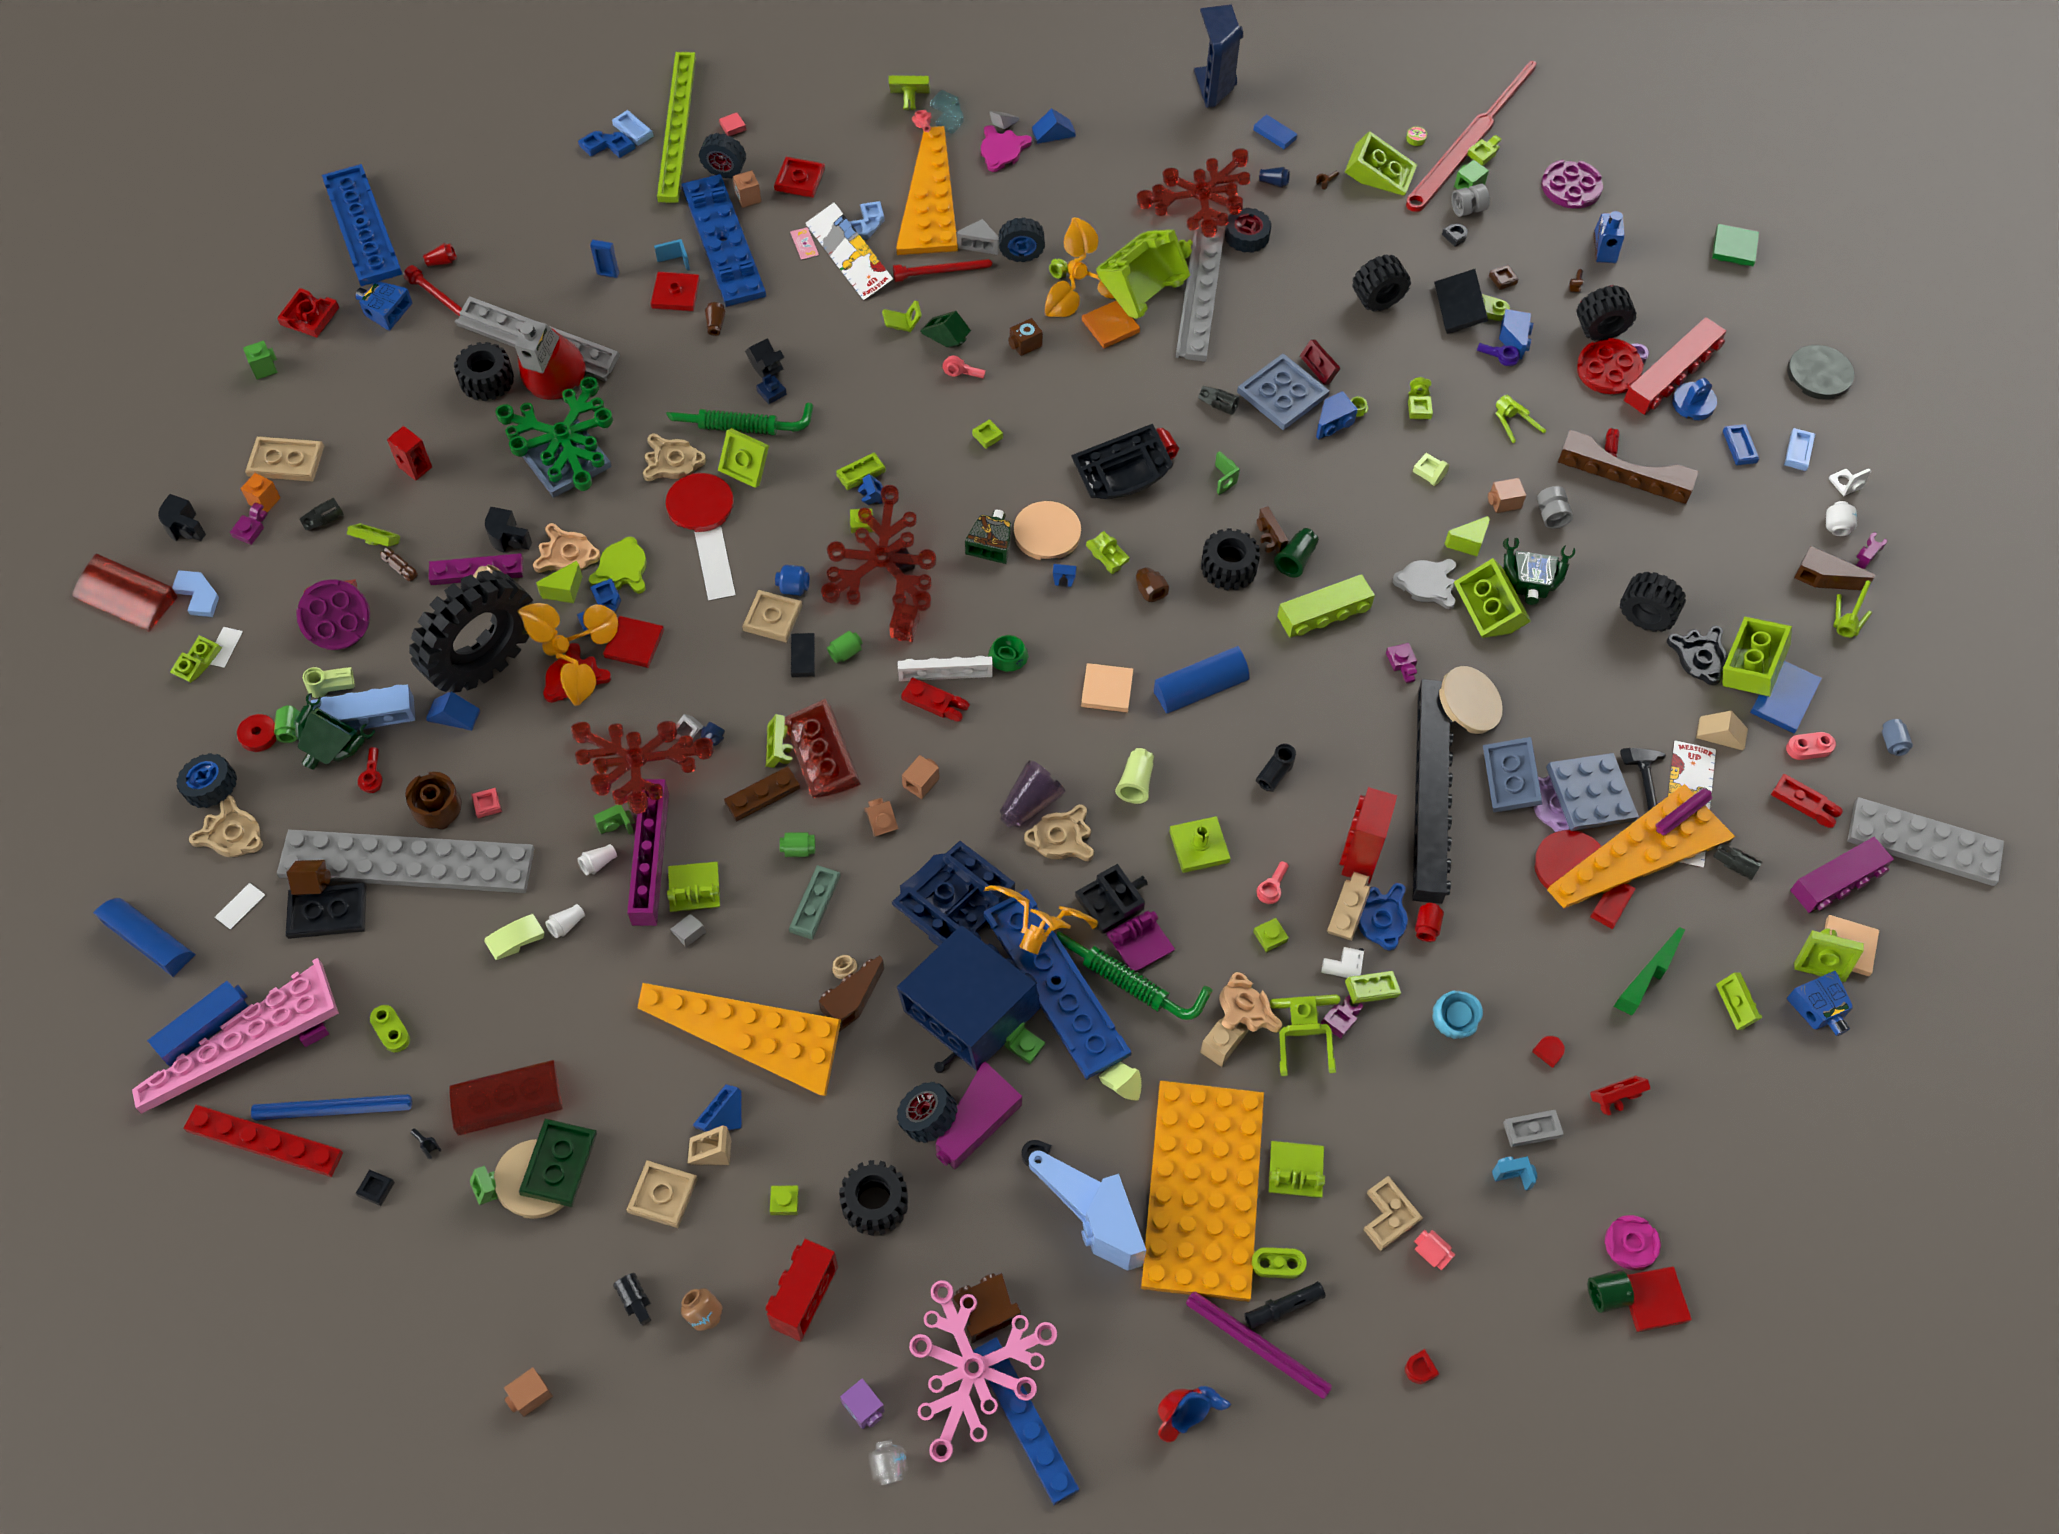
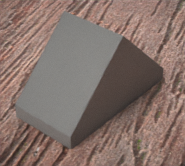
[957,219,999,255]

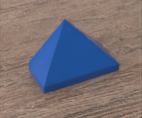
[693,1084,742,1132]

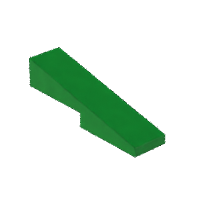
[1613,927,1685,1016]

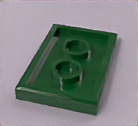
[519,1118,597,1207]

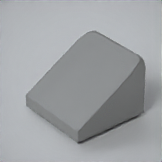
[990,111,1019,129]
[670,714,703,748]
[670,914,706,947]

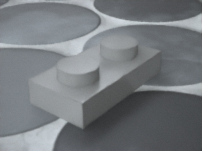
[1503,1110,1564,1147]

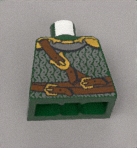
[965,510,1011,564]

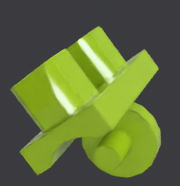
[1086,531,1130,574]

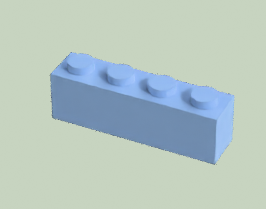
[311,684,415,730]

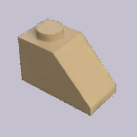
[1200,1017,1249,1067]

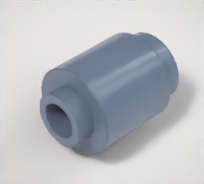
[1882,719,1913,756]

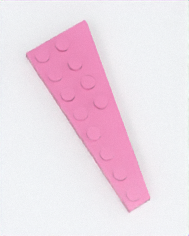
[132,958,339,1114]

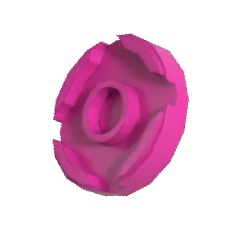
[1604,1215,1661,1270]

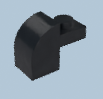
[745,338,785,378]
[158,494,206,541]
[485,507,532,553]

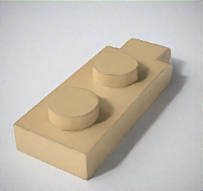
[1327,872,1371,941]

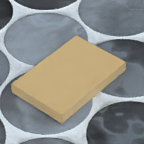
[245,437,324,482]

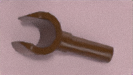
[1316,171,1339,190]
[1569,269,1584,292]

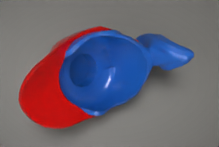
[1158,1386,1231,1442]

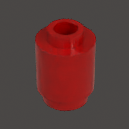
[1156,428,1179,460]
[1415,903,1444,942]

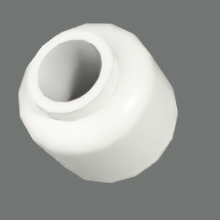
[1826,501,1857,536]

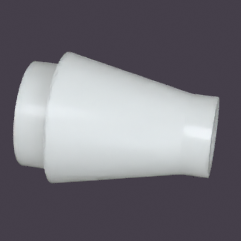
[578,844,617,875]
[545,904,585,938]

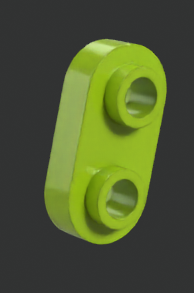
[1482,294,1510,321]
[370,1005,410,1053]
[1252,1247,1307,1278]

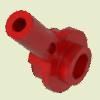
[357,747,383,793]

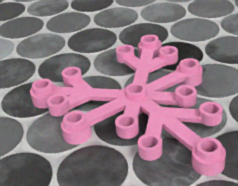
[909,1280,1058,1462]

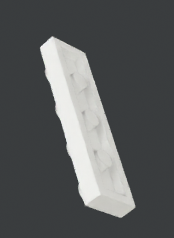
[898,656,992,681]

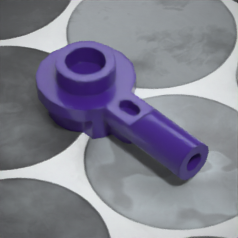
[1477,343,1520,366]

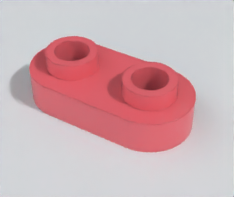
[1786,732,1836,760]

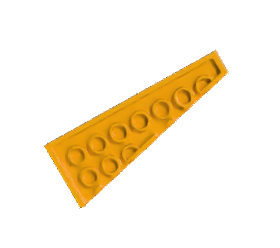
[896,126,958,255]
[1547,784,1735,908]
[637,983,841,1096]

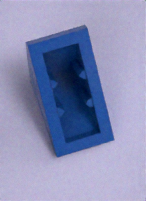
[1032,108,1076,144]
[426,691,480,731]

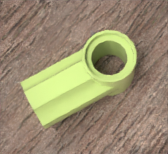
[302,667,355,698]

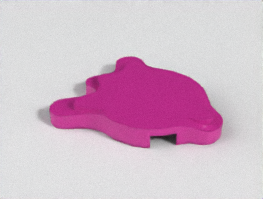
[981,125,1032,172]

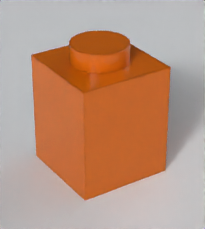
[240,473,281,513]

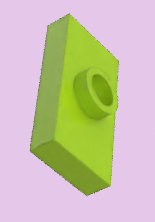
[836,452,886,491]
[347,523,400,547]
[1345,971,1401,1004]

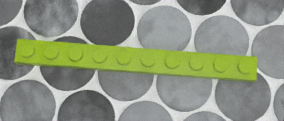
[657,52,696,203]

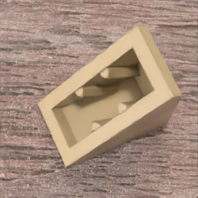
[1696,710,1748,750]
[688,1126,731,1165]

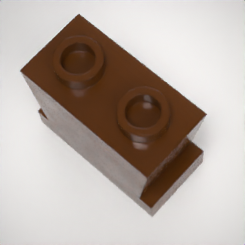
[952,1273,1021,1344]

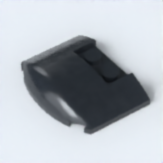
[1071,423,1173,499]

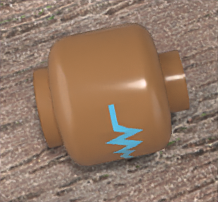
[681,1288,723,1331]

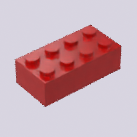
[1339,787,1398,883]

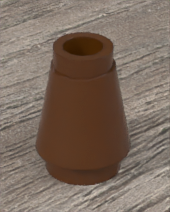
[705,302,726,336]

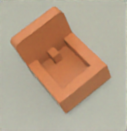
[864,797,899,836]

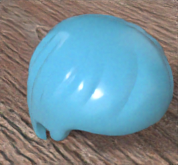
[1432,990,1483,1039]

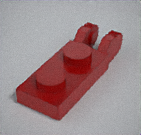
[901,677,970,722]
[1771,774,1843,828]

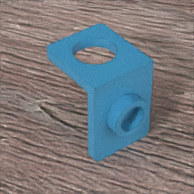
[654,239,690,270]

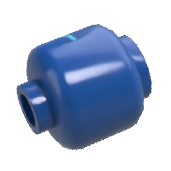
[775,565,810,596]

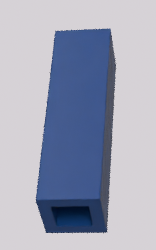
[147,980,248,1067]

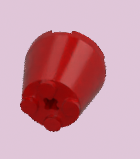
[517,328,586,400]

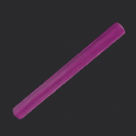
[1186,1292,1332,1399]

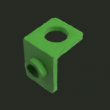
[1215,451,1240,495]

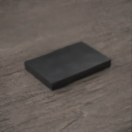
[1434,269,1488,334]
[286,883,367,939]

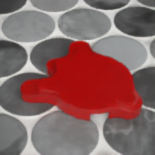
[543,643,611,703]

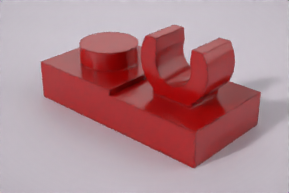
[1590,1076,1651,1116]

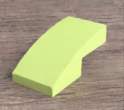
[484,914,545,960]

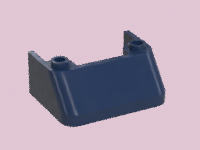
[1194,4,1243,108]

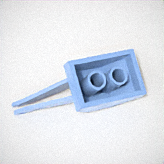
[1029,1151,1146,1271]

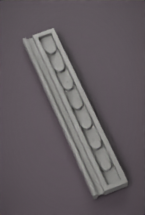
[1175,227,1225,362]
[455,296,620,382]

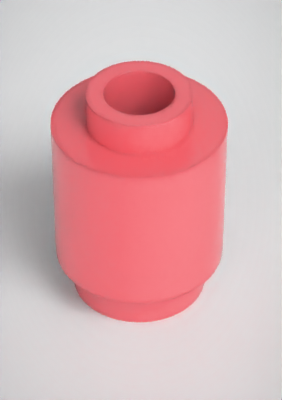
[1414,1230,1455,1270]

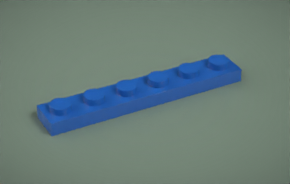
[973,1337,1079,1505]

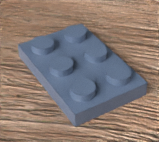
[1483,737,1543,813]

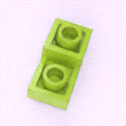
[170,635,222,683]

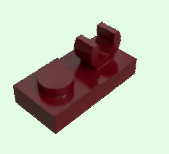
[1300,339,1341,385]

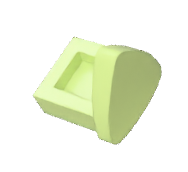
[1413,453,1449,486]
[1099,1062,1142,1100]

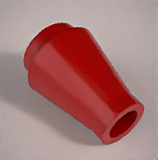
[423,243,457,267]

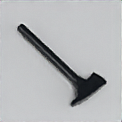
[1620,748,1666,811]

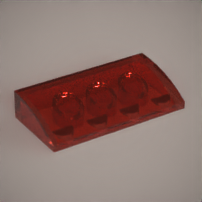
[72,553,178,632]
[785,699,861,798]
[450,1060,563,1136]

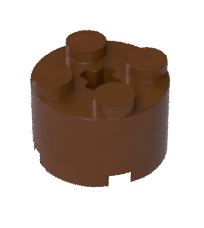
[405,771,462,830]

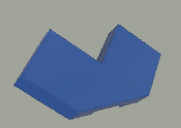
[578,131,636,158]
[576,578,621,637]

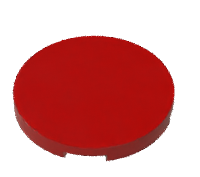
[1577,338,1644,394]
[666,473,734,532]
[1534,830,1602,889]

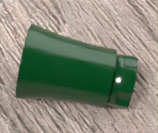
[1274,528,1319,578]

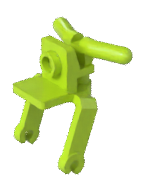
[1269,994,1341,1076]

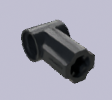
[1256,743,1296,792]

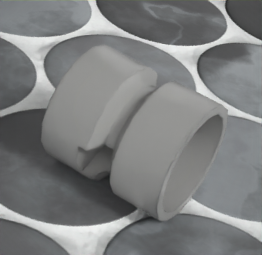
[1451,184,1490,217]
[1537,486,1573,529]

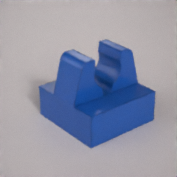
[858,474,888,505]
[1053,564,1077,587]

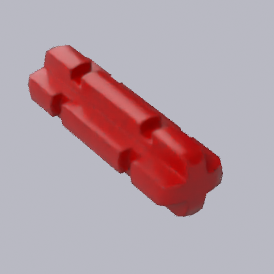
[1605,428,1620,458]

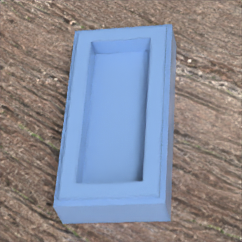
[612,110,654,146]
[1784,428,1815,471]

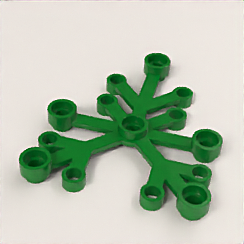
[495,377,613,491]

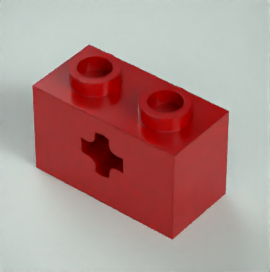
[387,426,432,480]

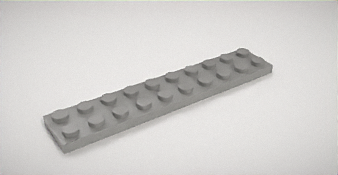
[276,829,535,893]

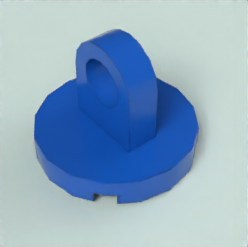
[1672,378,1717,420]

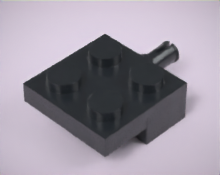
[1075,864,1148,934]

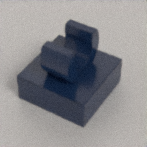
[756,374,787,404]

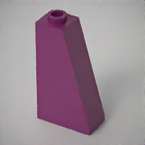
[936,1062,1022,1170]

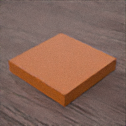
[1082,301,1140,349]

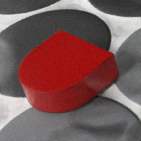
[1532,1036,1565,1068]
[1405,1349,1440,1384]

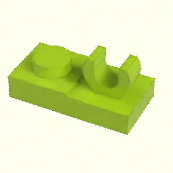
[766,714,793,768]
[1716,972,1762,1030]

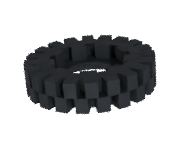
[409,570,534,693]

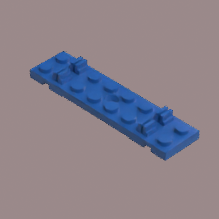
[322,164,402,286]
[681,174,766,307]
[984,889,1131,1080]

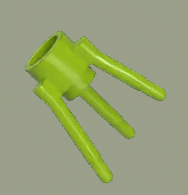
[1495,395,1546,443]
[1833,580,1872,638]

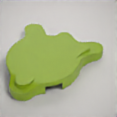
[589,537,647,594]

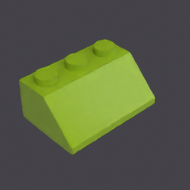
[1454,558,1531,638]

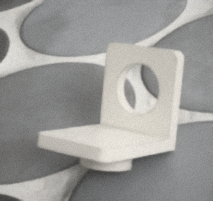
[1829,468,1871,496]

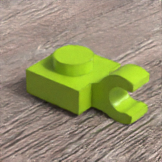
[1467,135,1502,166]

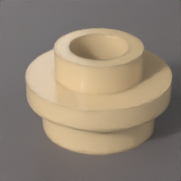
[832,955,858,979]

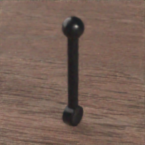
[934,1052,957,1073]

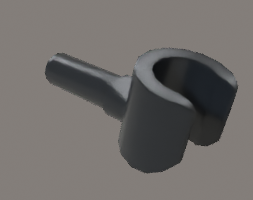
[411,1128,441,1159]

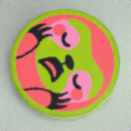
[1406,126,1427,146]

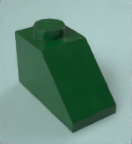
[920,311,971,347]

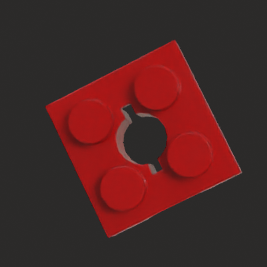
[277,288,340,338]

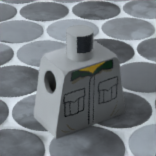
[515,319,559,373]

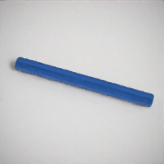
[251,1094,412,1120]

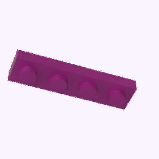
[429,553,523,585]

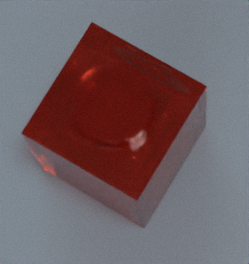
[889,602,920,642]

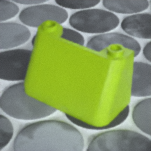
[1096,230,1191,319]

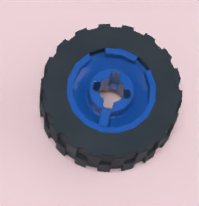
[998,217,1045,262]
[176,753,237,808]

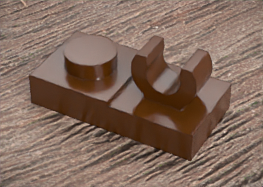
[1257,506,1288,554]

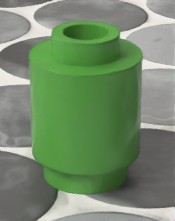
[827,631,863,663]
[274,706,300,743]
[780,832,815,857]

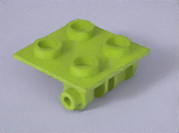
[667,862,720,912]
[1269,1141,1325,1198]

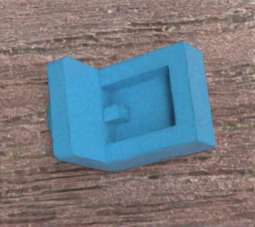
[1492,1156,1537,1190]

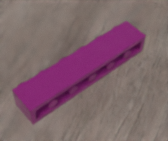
[627,779,669,926]

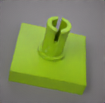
[889,76,930,110]
[718,428,769,488]
[1169,816,1231,873]
[1794,928,1864,982]

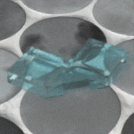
[930,90,963,134]

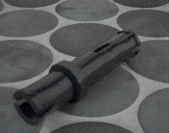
[1244,1281,1326,1330]

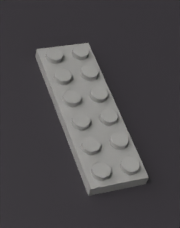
[1847,797,2004,886]

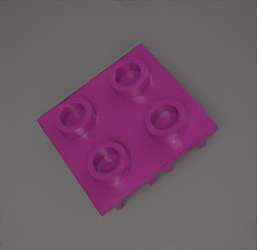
[1106,910,1175,972]

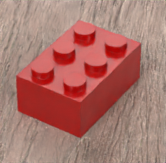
[765,1238,838,1342]

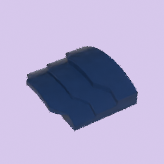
[892,841,1015,947]

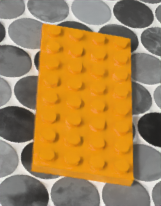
[1141,1081,1264,1302]

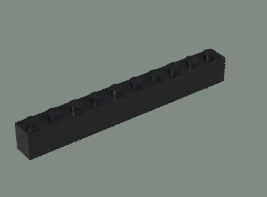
[1412,679,1453,904]

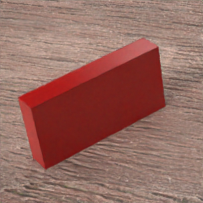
[1590,884,1636,930]

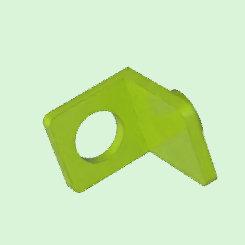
[882,300,922,332]

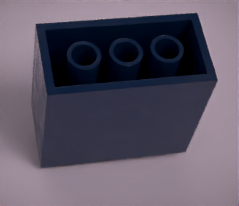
[897,925,1041,1071]

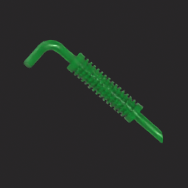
[666,403,814,435]
[1057,930,1213,1020]

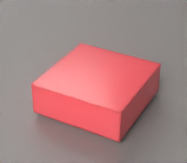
[719,112,746,136]
[471,788,502,818]

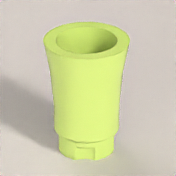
[1115,748,1154,804]

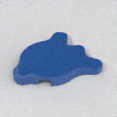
[1358,883,1408,951]

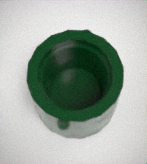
[1587,1270,1634,1313]

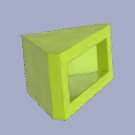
[1444,516,1490,557]
[536,561,583,603]

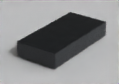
[791,633,815,677]

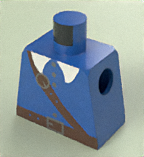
[1593,211,1625,263]

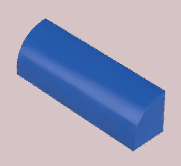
[1154,646,1249,714]
[93,898,196,977]

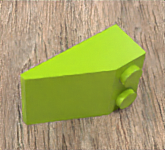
[1345,131,1417,196]

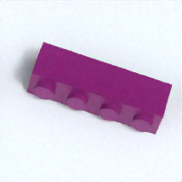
[1790,836,1894,913]

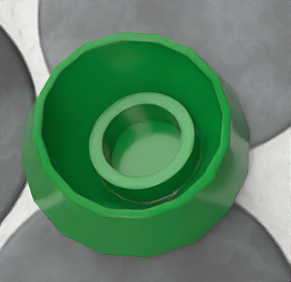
[988,635,1029,672]

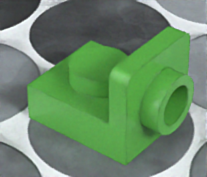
[593,803,635,835]
[1005,1022,1045,1064]
[469,1166,498,1205]

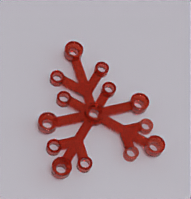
[1137,148,1250,238]
[821,485,936,611]
[571,721,714,814]

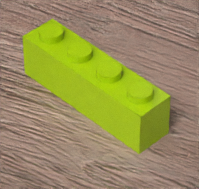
[1277,574,1375,638]

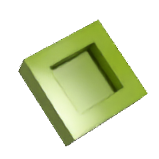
[1408,396,1433,419]
[972,419,1003,449]
[850,508,874,533]
[1254,918,1289,952]
[770,1186,799,1215]

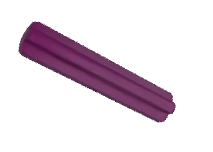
[1655,788,1713,835]

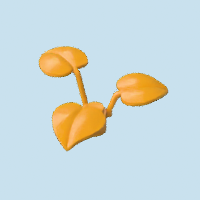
[1045,217,1114,317]
[517,603,618,706]
[984,886,1098,955]

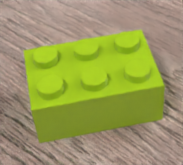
[1723,616,1792,697]

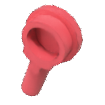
[912,110,932,132]
[942,356,986,379]
[1256,861,1289,904]

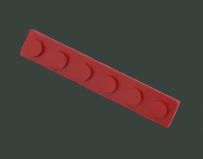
[183,1104,343,1177]

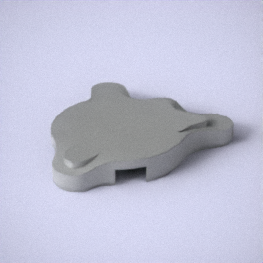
[1393,559,1456,609]

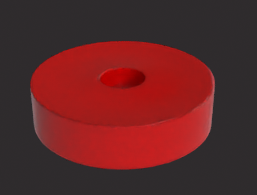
[237,714,277,752]

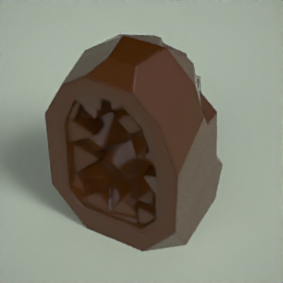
[1136,567,1169,602]

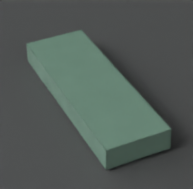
[789,865,841,940]

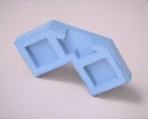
[850,201,885,240]
[172,570,219,617]

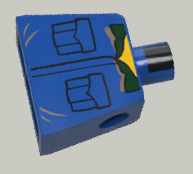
[356,281,413,331]
[1787,971,1853,1036]

